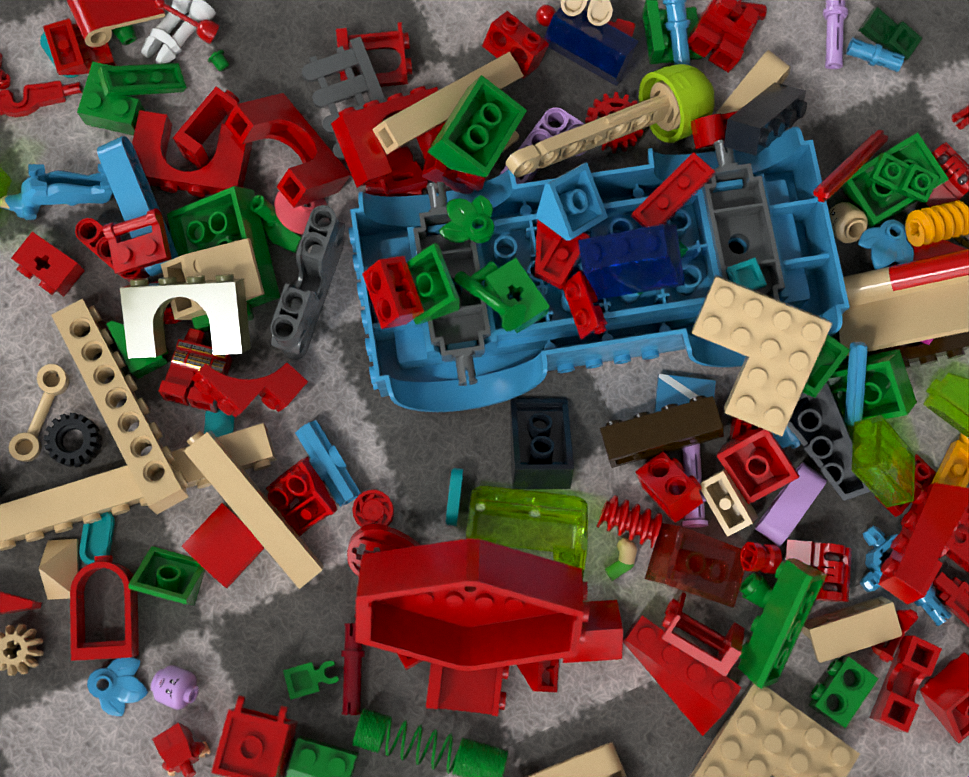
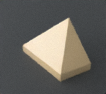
[39,539,79,600]

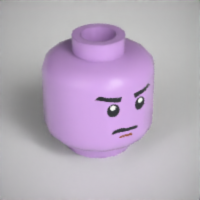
[151,665,199,710]

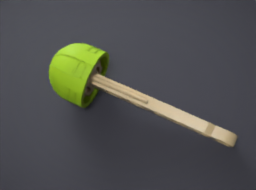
[506,64,715,178]

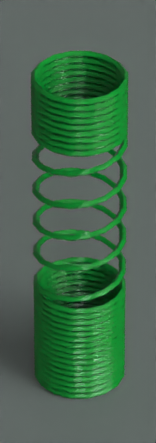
[353,708,509,777]

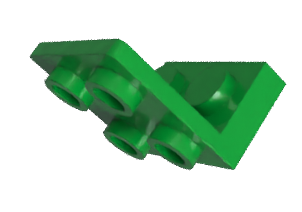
[642,0,703,65]

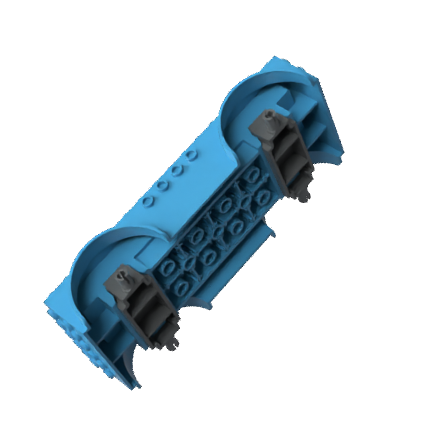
[348,126,850,412]

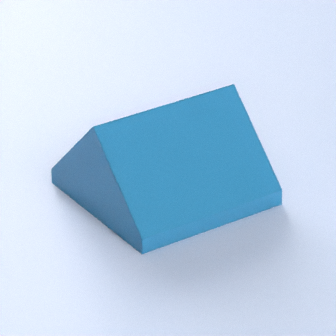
[536,163,608,241]

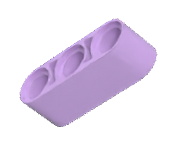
[755,462,827,546]

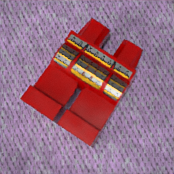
[158,328,232,413]

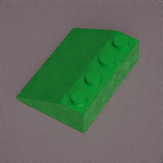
[167,186,280,308]

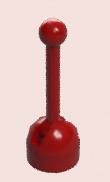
[154,0,219,44]

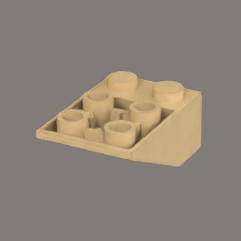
[161,238,265,320]

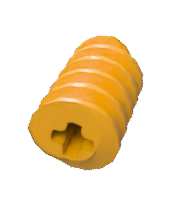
[905,201,969,247]

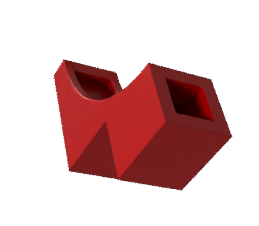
[191,362,308,417]

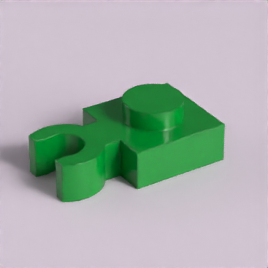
[283,661,340,700]

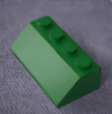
[738,558,827,689]

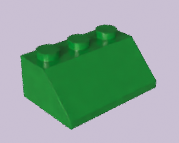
[427,75,527,177]

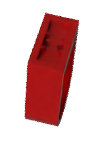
[70,555,139,661]

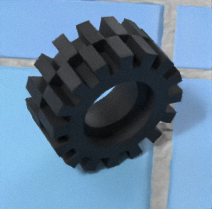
[44,413,102,468]

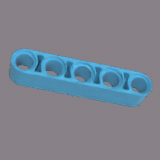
[97,136,178,276]

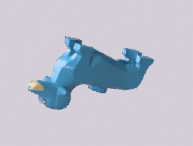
[0,164,114,220]

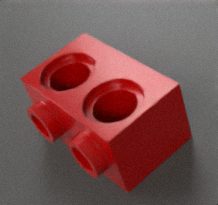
[482,11,549,79]
[362,256,424,329]
[635,452,703,523]

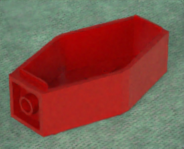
[355,538,589,671]

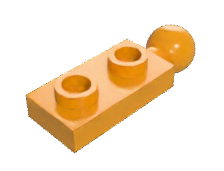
[931,428,969,487]

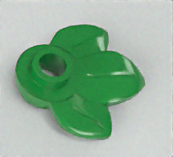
[439,195,495,243]

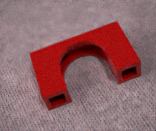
[331,86,439,188]
[225,93,351,208]
[132,110,253,197]

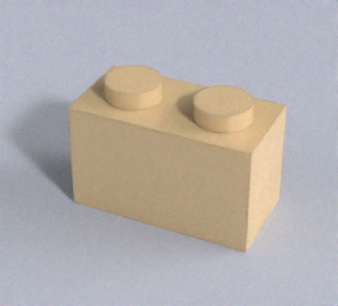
[700,469,758,537]

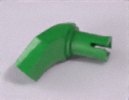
[249,195,302,254]

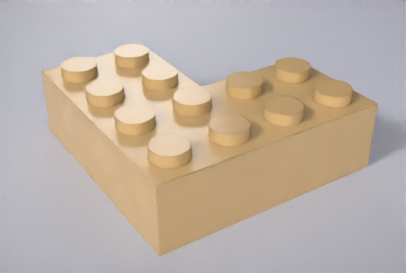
[692,275,832,436]
[689,683,860,777]

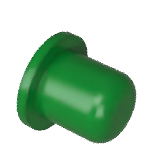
[207,50,229,72]

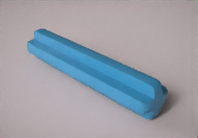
[845,342,868,426]

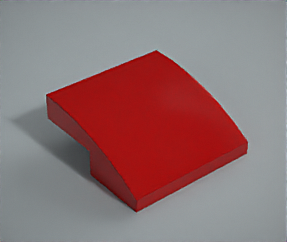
[43,18,116,75]
[181,503,264,589]

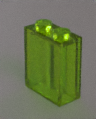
[852,415,915,507]

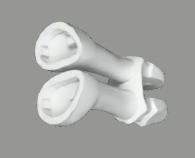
[141,0,216,64]

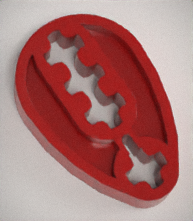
[347,524,420,577]

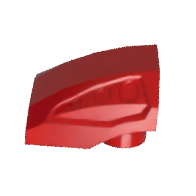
[266,456,338,537]

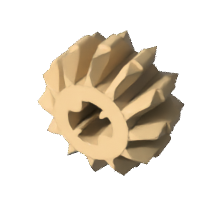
[0,624,44,676]

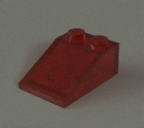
[645,523,745,608]

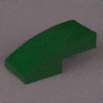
[858,7,923,60]

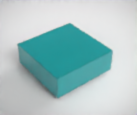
[726,257,767,291]

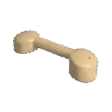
[9,364,69,462]

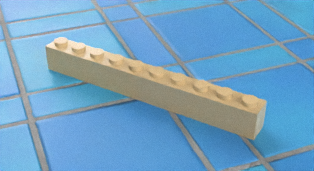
[0,423,277,551]

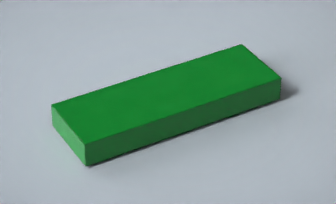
[98,63,187,97]

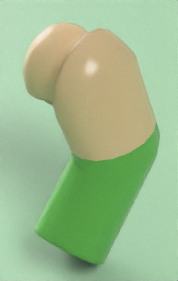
[604,538,637,581]

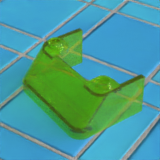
[465,486,588,581]

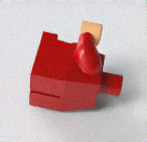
[152,722,211,777]

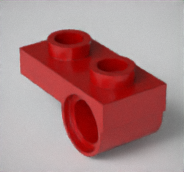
[691,111,737,149]

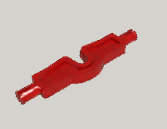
[0,80,83,117]

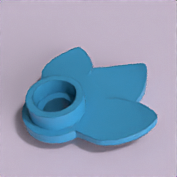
[858,220,914,270]
[87,657,148,716]

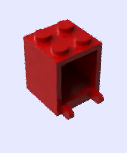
[211,695,298,777]

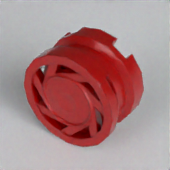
[352,489,394,527]

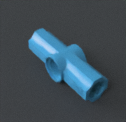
[295,420,361,507]

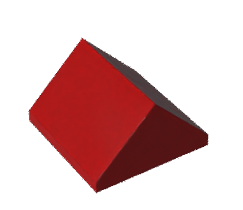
[562,600,623,663]

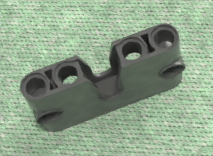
[270,205,345,360]

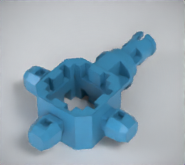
[860,526,952,626]

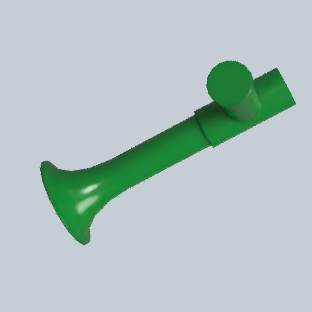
[454,261,526,331]

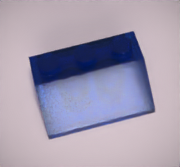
[544,7,639,86]
[578,224,685,299]

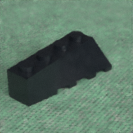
[723,82,807,156]
[787,380,872,501]

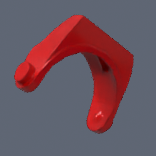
[871,609,919,663]

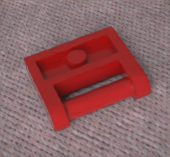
[103,208,172,275]

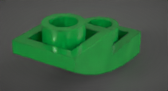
[869,152,939,203]

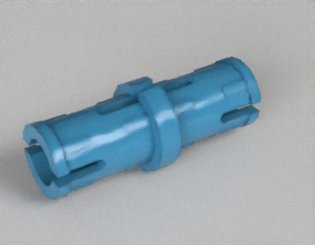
[846,38,905,72]

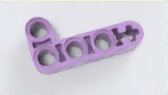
[499,108,586,184]

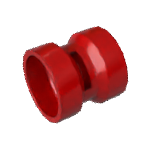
[740,542,782,574]

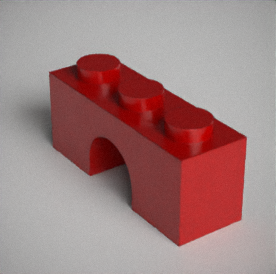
[869,635,942,733]

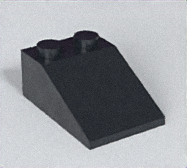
[510,399,574,489]

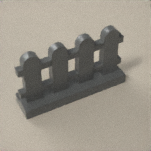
[302,37,386,160]

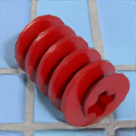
[596,495,662,549]

